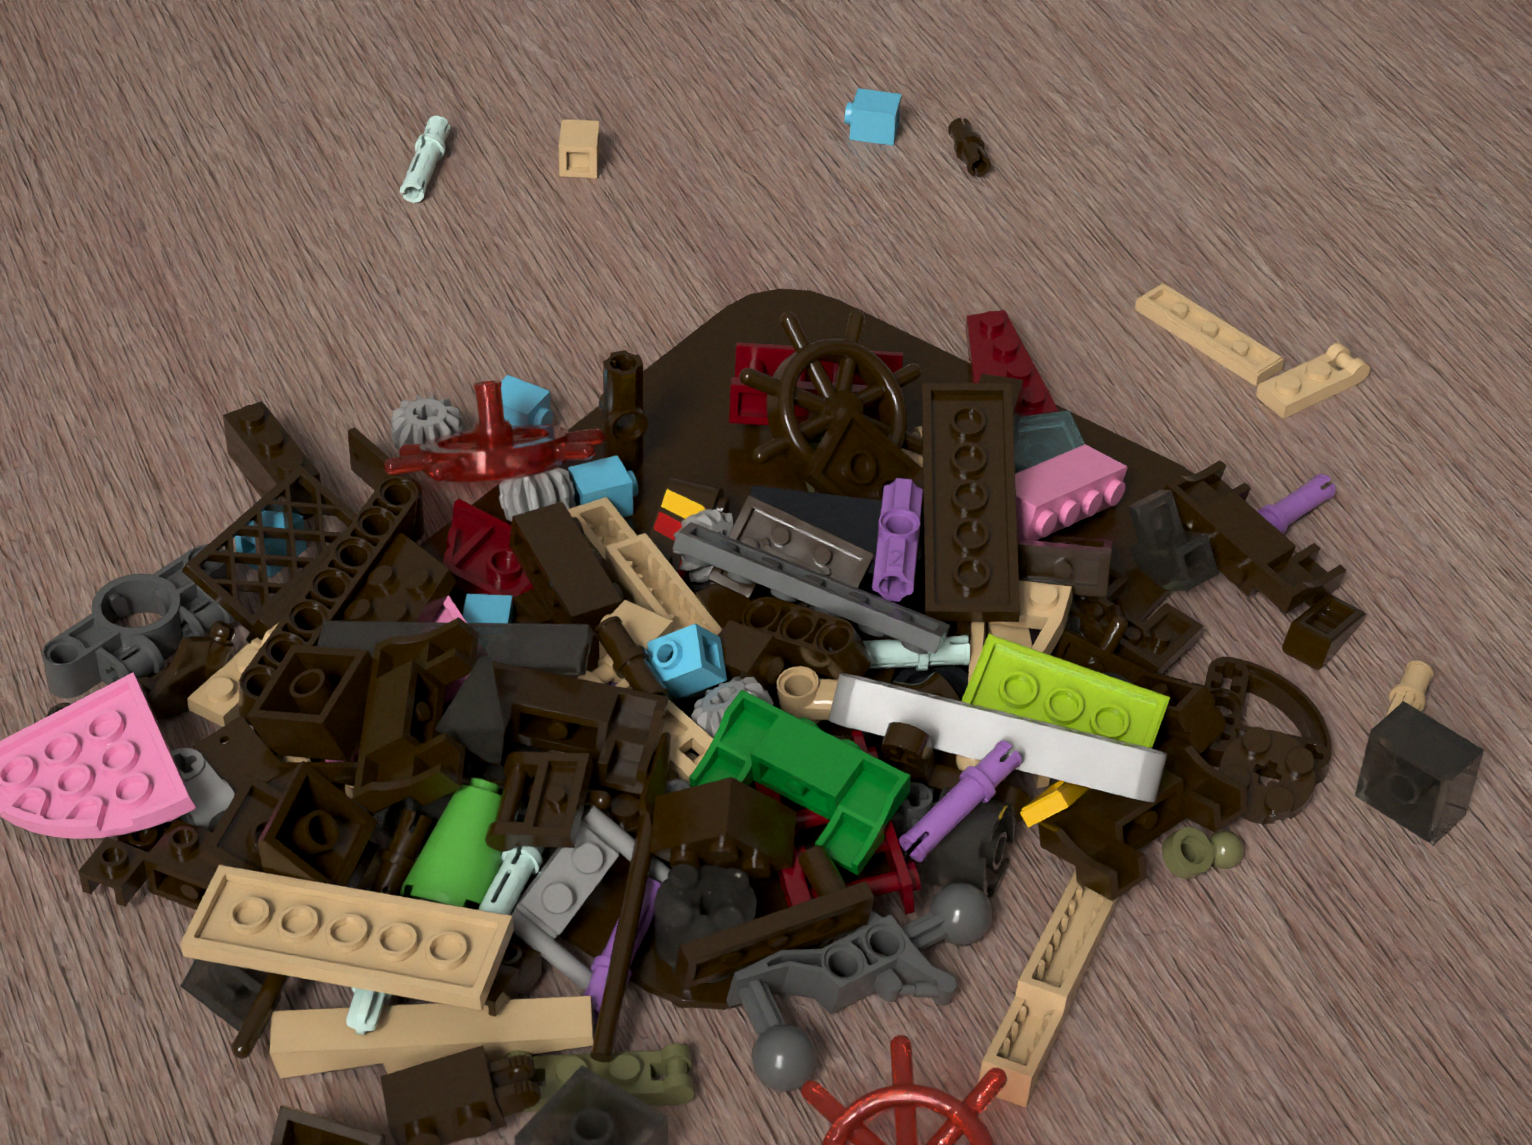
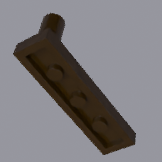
[675,845,875,990]

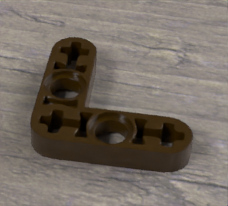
[881,722,1030,823]

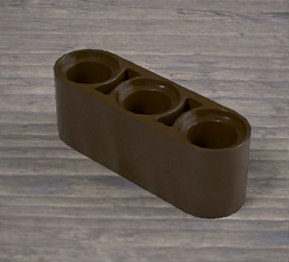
[742,596,872,680]

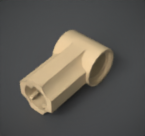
[777,666,838,724]

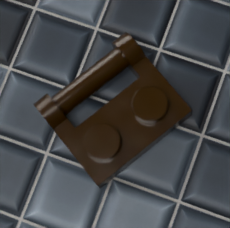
[485,752,594,852]

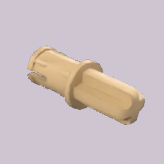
[1382,660,1434,737]

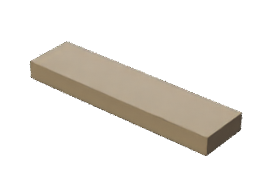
[1135,283,1284,386]

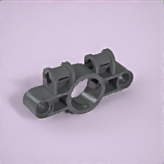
[42,544,235,699]

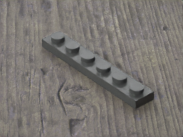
[672,522,950,654]

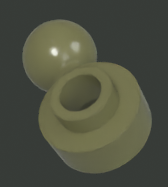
[1162,827,1244,879]

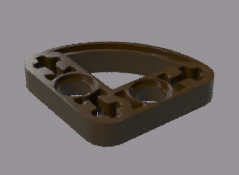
[1199,657,1331,784]

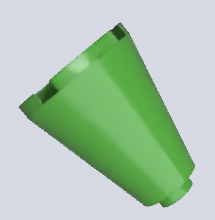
[400,778,503,910]

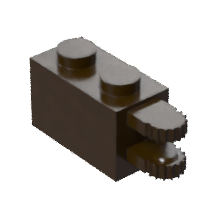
[380,1045,541,1145]

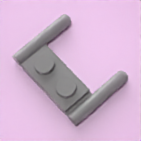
[510,805,673,990]

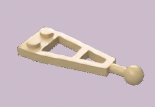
[956,580,1073,771]

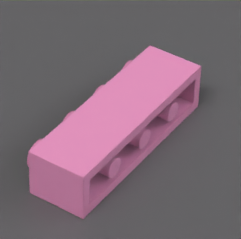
[1015,444,1128,541]

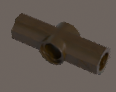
[599,350,648,473]

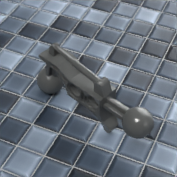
[726,882,992,1092]

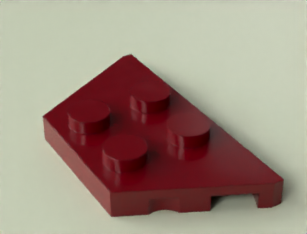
[443,498,533,610]

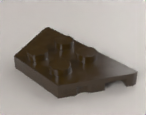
[322,533,457,657]

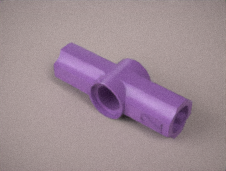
[872,478,923,602]

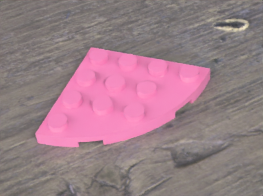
[0,673,196,839]

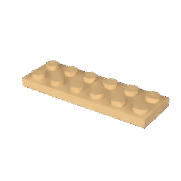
[180,865,514,1011]

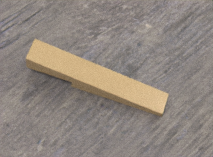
[568,497,722,636]
[977,870,1120,1108]
[270,996,594,1079]

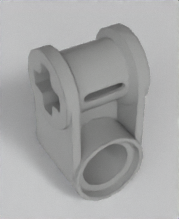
[171,748,235,832]

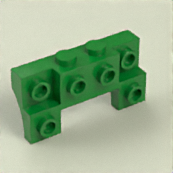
[689,690,910,875]

